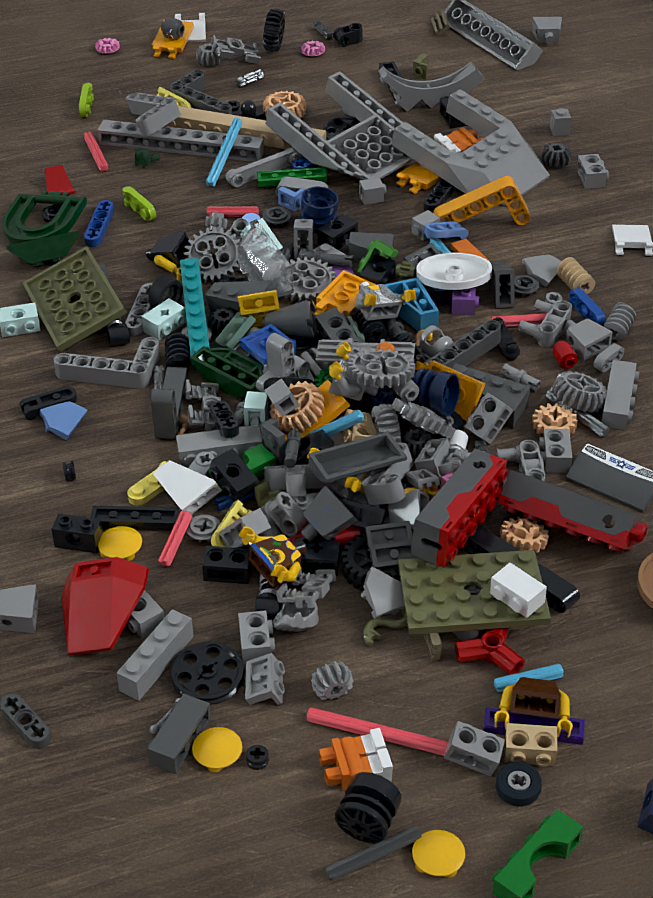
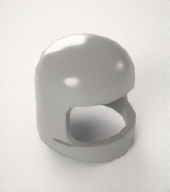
[419,325,454,357]

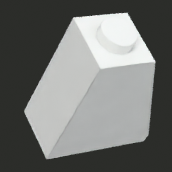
[153,460,222,515]

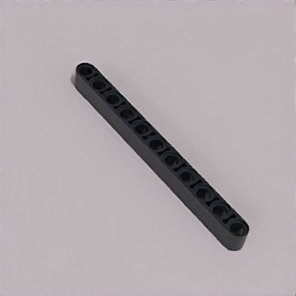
[401,476,580,613]

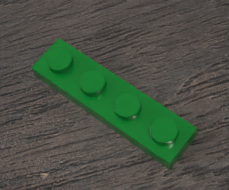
[257,167,327,187]

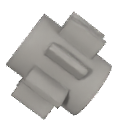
[205,212,228,231]

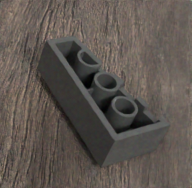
[452,363,530,429]

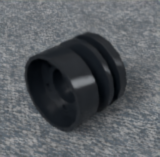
[335,772,402,843]

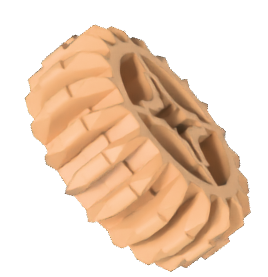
[263,91,306,118]
[270,381,325,433]

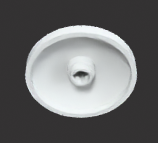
[416,253,492,290]

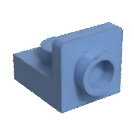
[278,186,305,211]

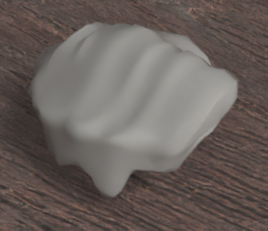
[272,602,319,632]

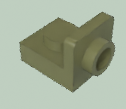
[413,53,429,79]
[254,481,286,508]

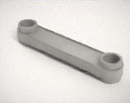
[226,147,301,188]

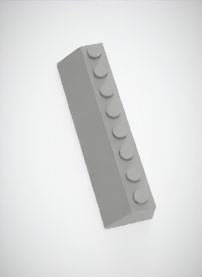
[441,0,543,70]

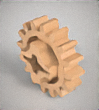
[532,403,578,434]
[499,517,549,553]

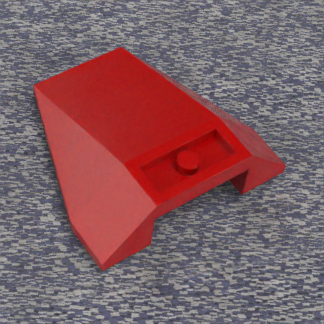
[61,557,149,656]

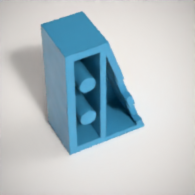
[385,277,439,331]

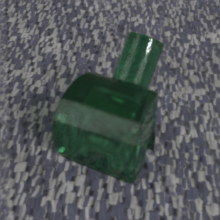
[135,148,160,168]

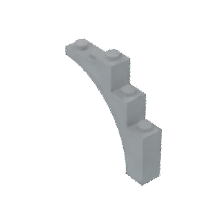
[378,62,485,112]

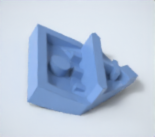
[39,401,88,440]

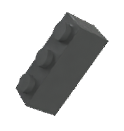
[147,694,211,774]

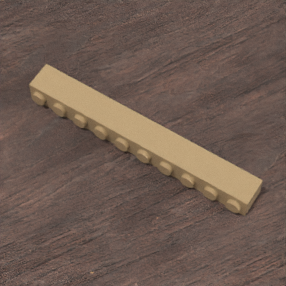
[165,106,326,149]

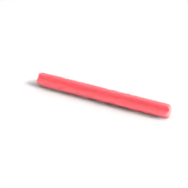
[307,707,448,756]

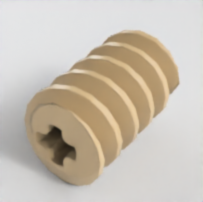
[557,257,596,294]

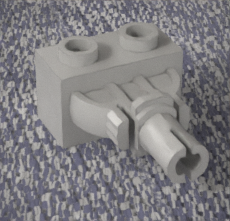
[414,438,485,482]

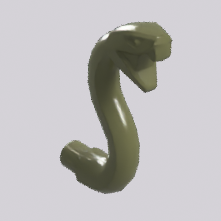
[363,607,407,646]

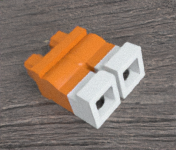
[434,127,484,155]
[318,728,393,791]

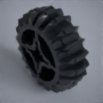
[263,9,286,52]

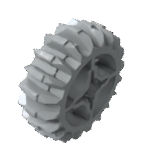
[552,371,607,413]
[371,404,402,444]

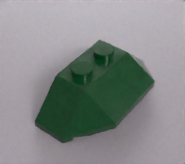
[5,231,80,266]
[190,346,263,399]

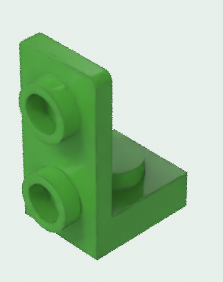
[357,239,399,274]

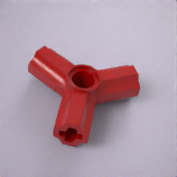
[455,628,525,675]

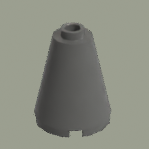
[263,300,317,339]

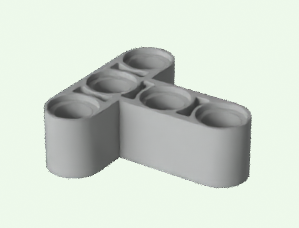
[256,333,310,392]
[264,464,326,497]

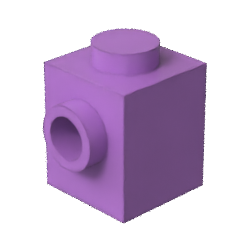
[451,288,479,315]

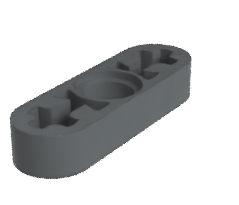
[0,694,51,749]

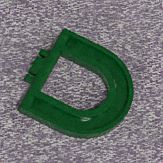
[2,191,87,244]

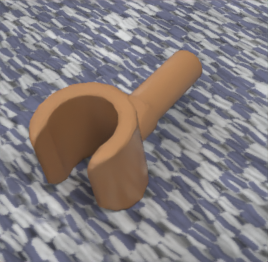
[178,414,193,435]

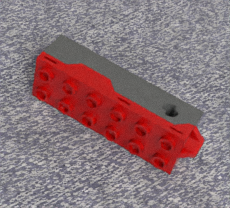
[411,449,508,568]
[498,470,648,553]

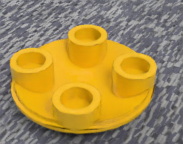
[98,526,142,561]
[192,727,242,773]
[412,830,465,878]

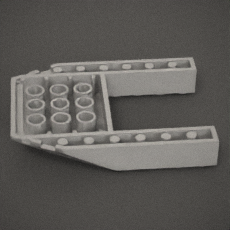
[265,71,414,180]
[392,89,550,206]

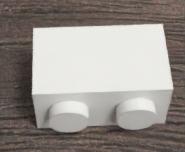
[490,563,547,618]

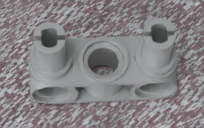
[518,299,572,348]
[496,440,545,487]

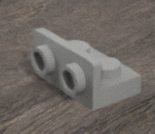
[245,653,285,705]

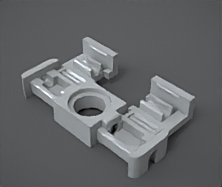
[210,35,261,64]
[185,380,221,431]
[277,569,336,608]

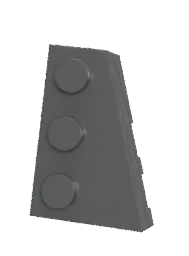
[205,281,275,312]

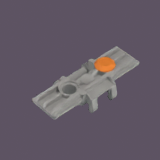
[315,338,415,363]

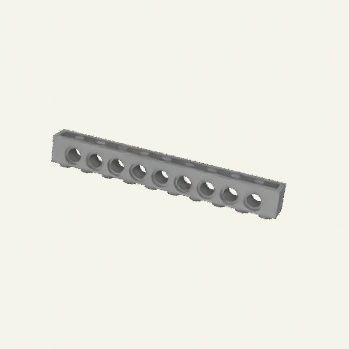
[97,120,264,162]

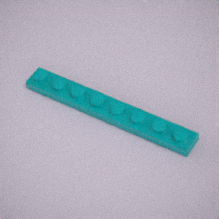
[180,258,210,365]

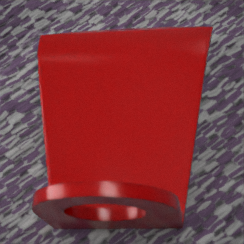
[44,165,75,194]

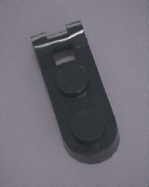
[19,386,77,420]

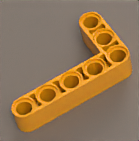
[433,176,530,225]

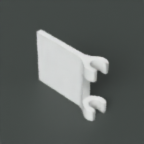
[175,13,206,43]
[612,225,653,256]

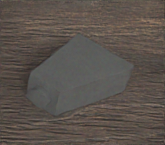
[345,232,394,261]
[488,261,515,308]

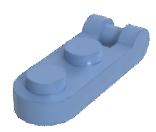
[423,221,469,240]

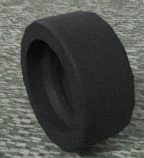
[148,275,183,308]

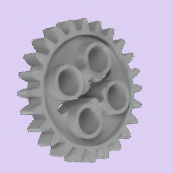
[184,227,244,284]
[276,257,336,304]
[347,348,415,388]
[391,398,456,439]

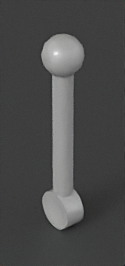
[149,698,180,734]

